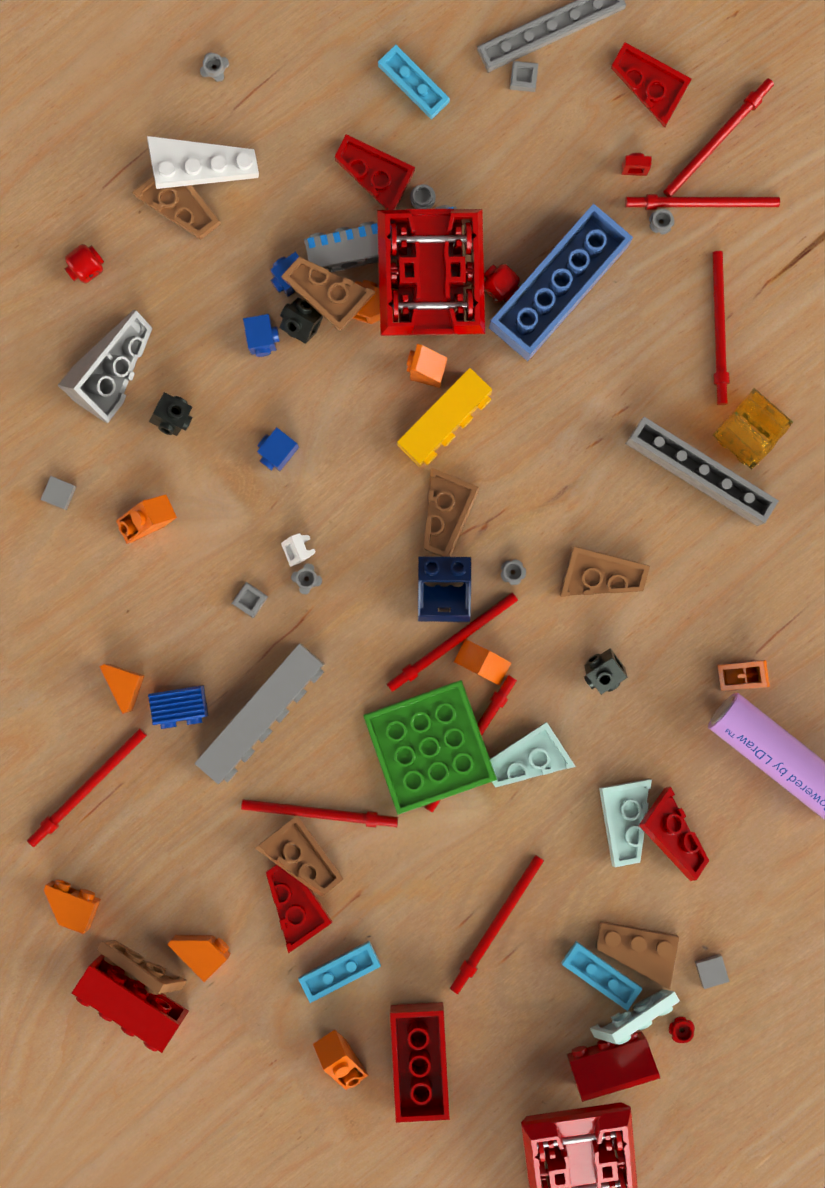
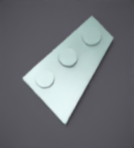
[490,722,576,788]
[599,779,652,867]
[590,989,680,1045]

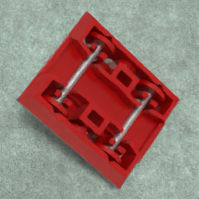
[377,209,485,336]
[521,1102,638,1188]

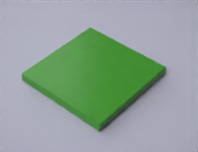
[363,680,497,815]

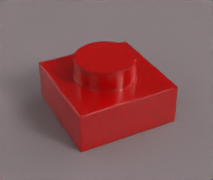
[621,153,652,176]

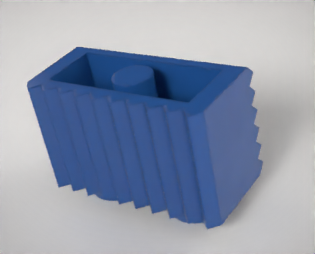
[148,685,208,729]

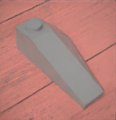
[58,310,152,423]

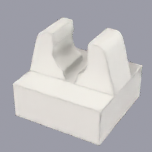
[281,533,316,567]

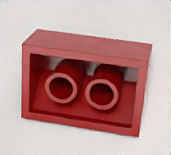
[567,1031,661,1102]

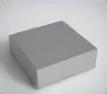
[510,61,538,92]
[40,476,76,510]
[232,582,268,618]
[695,954,730,989]

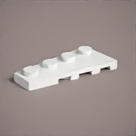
[147,136,259,189]

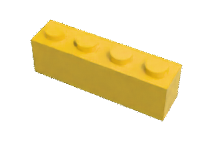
[397,368,492,467]

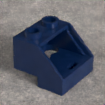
[418,556,471,622]

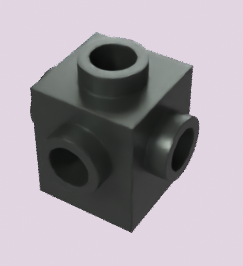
[279,297,323,344]
[149,392,193,436]
[584,648,628,695]

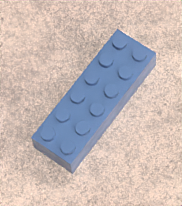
[489,203,633,361]

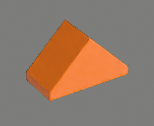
[454,639,511,686]
[718,660,770,691]
[99,664,144,714]

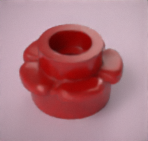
[669,1017,695,1043]

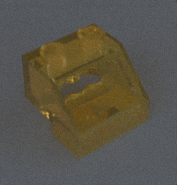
[713,388,793,470]

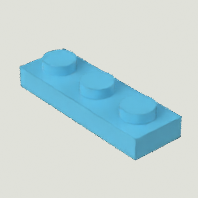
[378,45,450,120]
[298,941,381,1003]
[561,941,642,1011]

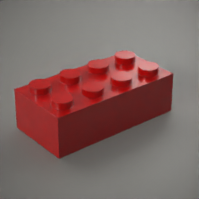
[72,954,189,1053]
[390,1002,450,1123]

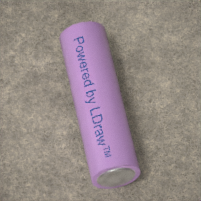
[708,692,825,820]

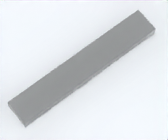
[477,0,626,73]

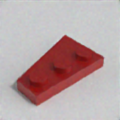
[611,42,692,127]
[335,134,415,210]
[638,787,709,881]
[266,864,333,954]

